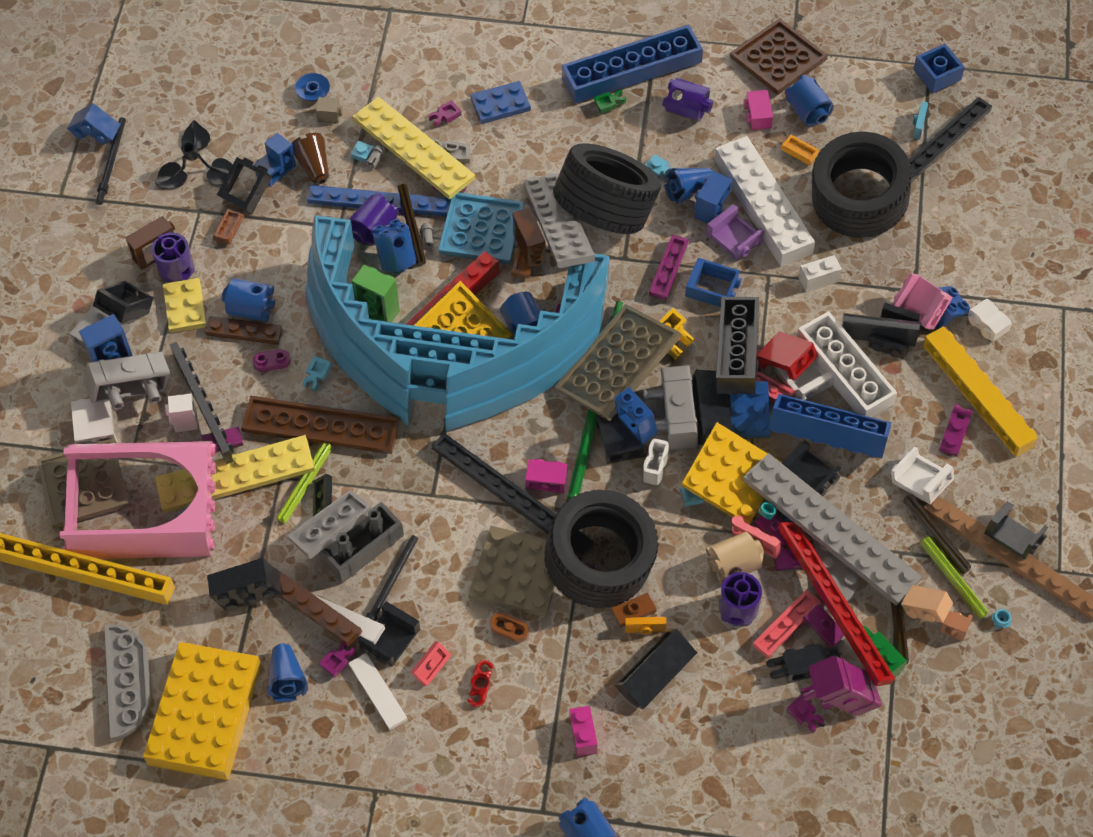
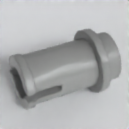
[365,145,385,169]
[419,224,434,248]

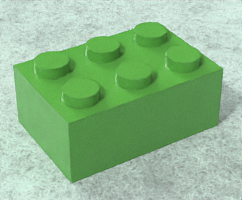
[352,265,400,322]

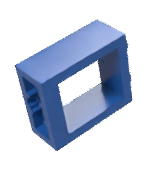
[685,258,742,308]
[614,387,657,444]

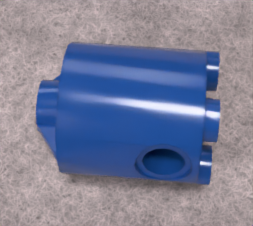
[784,75,834,127]
[373,219,416,274]
[222,278,275,322]
[500,291,542,337]
[559,798,618,837]

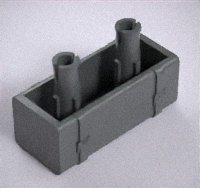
[319,502,404,583]

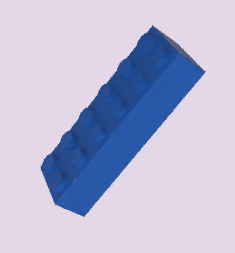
[768,394,892,458]

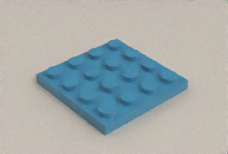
[438,192,524,264]

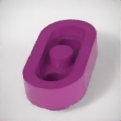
[252,349,291,372]

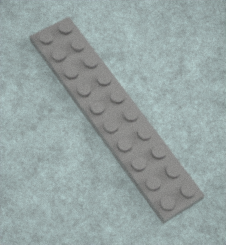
[523,173,595,268]
[742,453,922,606]

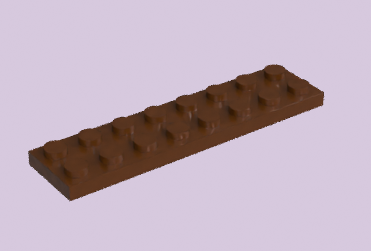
[241,396,400,454]

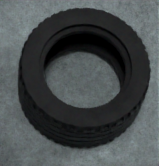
[812,131,912,238]
[553,143,661,234]
[544,489,659,608]

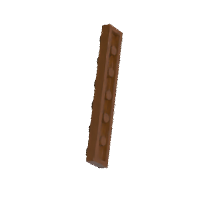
[274,567,362,646]

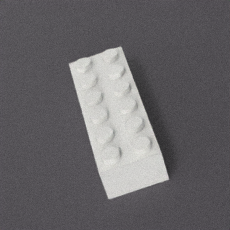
[797,311,897,417]

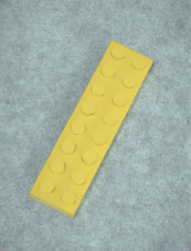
[353,97,475,200]
[155,435,315,513]

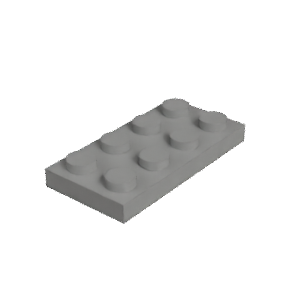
[287,489,372,559]

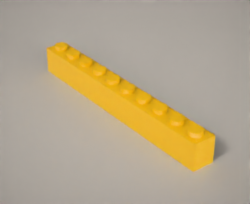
[0,533,175,605]

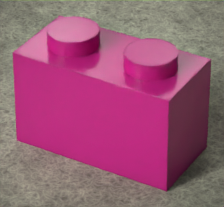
[743,90,773,130]
[525,459,568,494]
[569,706,598,757]

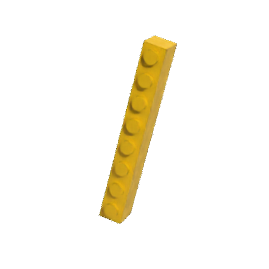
[923,326,1038,458]

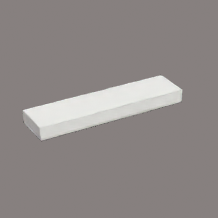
[316,596,385,644]
[349,653,408,730]

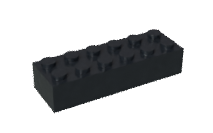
[716,297,760,394]

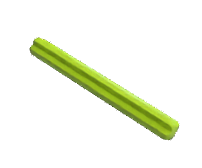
[277,442,332,524]
[920,537,988,619]

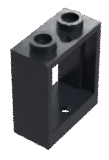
[217,157,272,214]
[93,281,154,323]

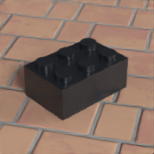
[207,558,282,611]

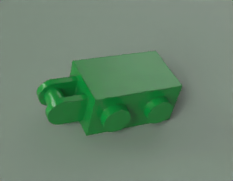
[863,626,907,677]

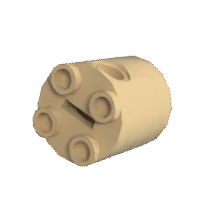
[705,531,764,585]

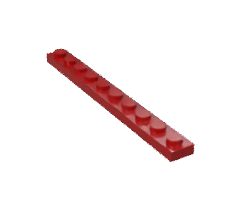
[778,521,895,687]

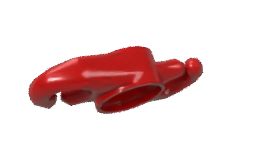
[467,660,494,708]

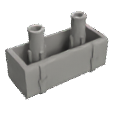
[84,352,170,410]
[643,366,698,450]

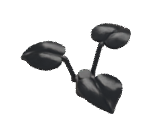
[155,120,233,189]

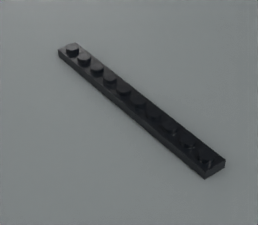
[432,433,594,559]

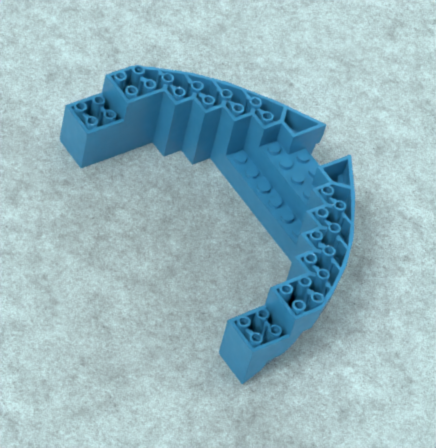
[305,215,609,431]

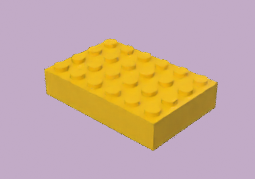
[143,642,262,781]

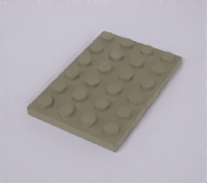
[554,304,681,421]

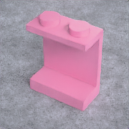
[892,273,953,330]

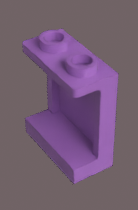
[706,204,764,261]

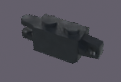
[766,644,841,683]

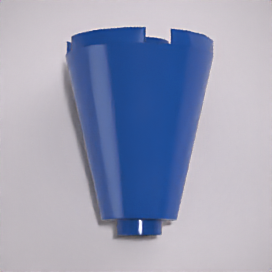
[664,168,712,204]
[266,643,308,702]

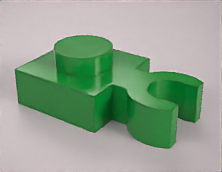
[594,90,626,114]

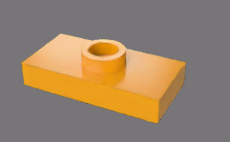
[780,134,820,166]
[625,617,667,635]

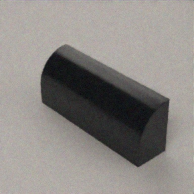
[841,313,920,347]
[692,369,733,445]
[614,629,697,709]

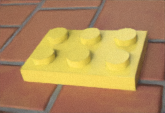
[163,278,207,333]

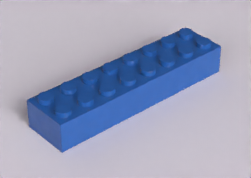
[562,24,703,103]

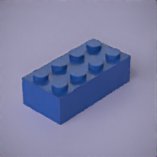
[79,314,133,362]

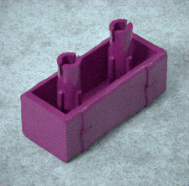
[801,656,882,716]

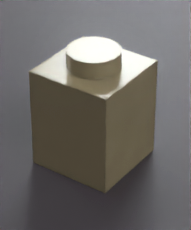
[316,97,343,123]

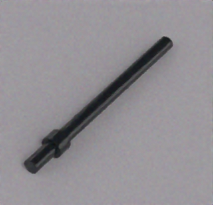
[96,117,126,205]
[365,535,418,621]

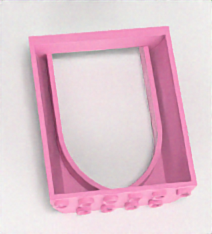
[60,441,217,559]

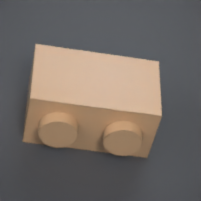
[901,585,953,623]

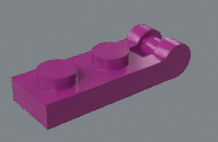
[939,404,974,456]

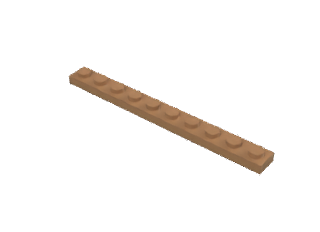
[924,496,1093,621]

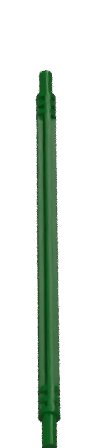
[565,301,623,504]

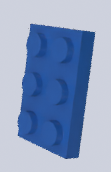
[470,81,531,124]
[730,381,771,439]

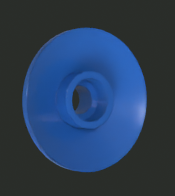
[295,73,330,101]

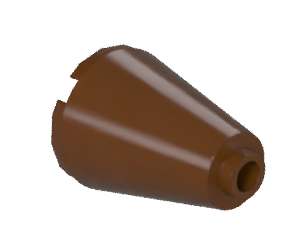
[291,132,329,184]

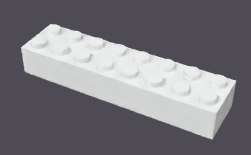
[714,136,815,267]

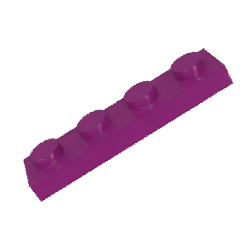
[649,235,689,301]

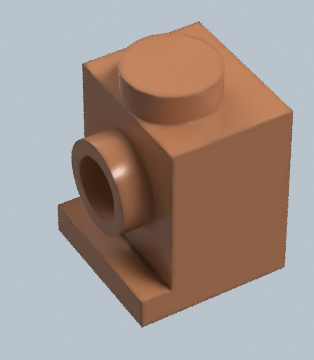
[939,611,973,641]

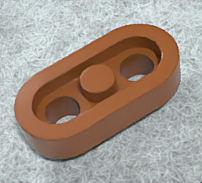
[490,613,529,643]

